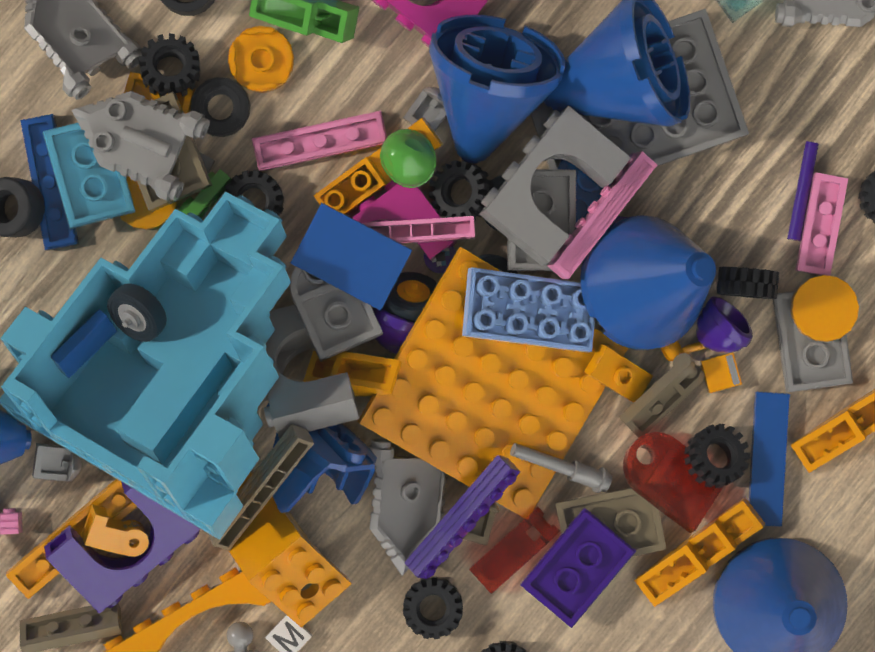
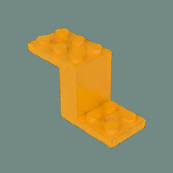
[229,471,351,628]

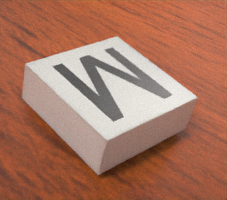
[265,615,313,652]

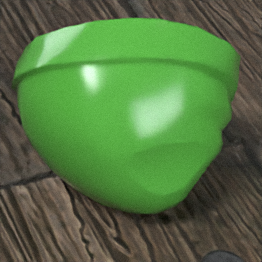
[380,129,437,188]

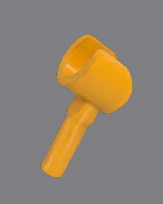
[661,340,707,361]

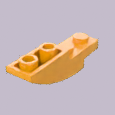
[313,117,443,215]

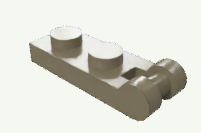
[619,353,705,440]

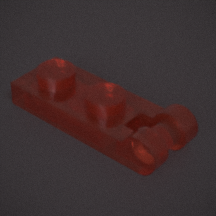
[469,506,560,594]

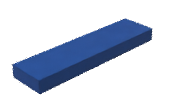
[20,114,79,251]
[748,392,790,527]

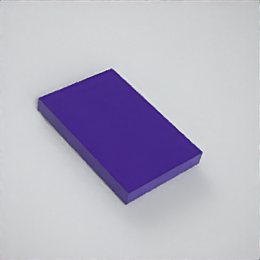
[520,507,636,628]

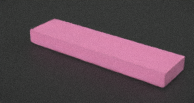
[252,111,387,172]

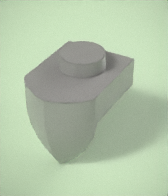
[403,87,446,132]
[32,443,82,482]

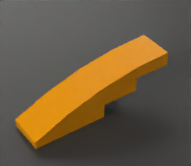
[791,389,875,473]
[634,497,765,607]

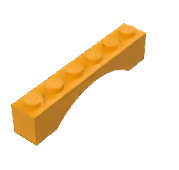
[103,567,271,652]

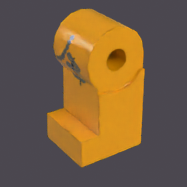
[81,504,149,557]

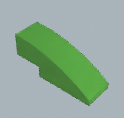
[249,0,360,43]

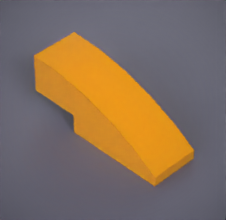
[303,351,402,396]

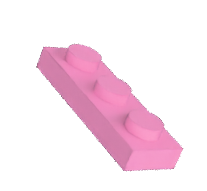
[795,172,848,276]

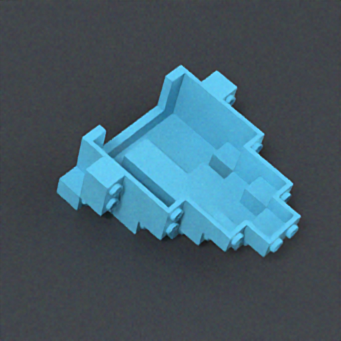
[0,192,291,540]

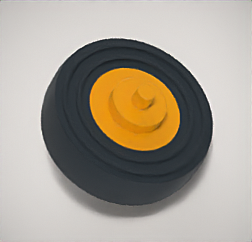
[384,272,438,323]

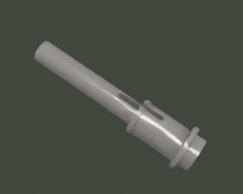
[510,443,612,493]

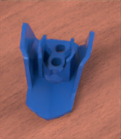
[266,403,377,513]

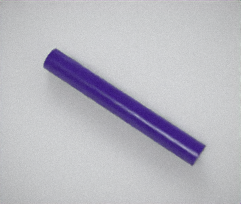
[787,141,819,241]

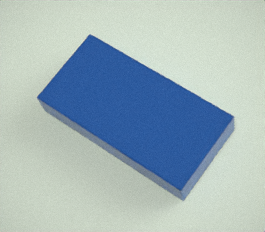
[51,309,117,378]

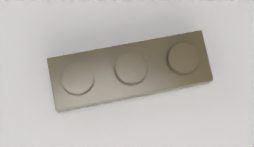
[20,603,122,652]

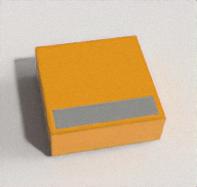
[700,353,742,393]

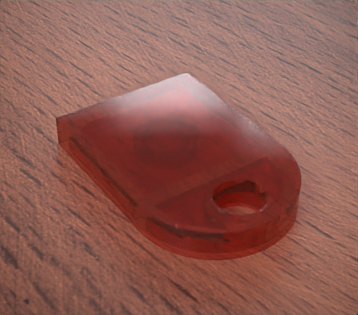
[623,432,724,533]

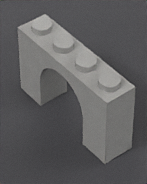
[479,106,631,266]
[263,305,359,439]

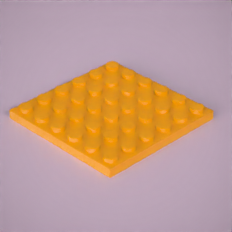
[357,247,628,520]

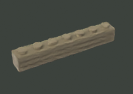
[208,424,314,551]

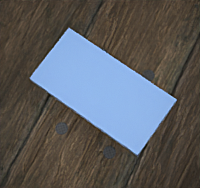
[462,267,595,353]

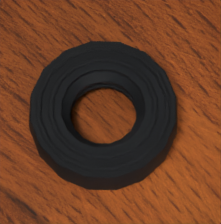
[190,77,251,137]

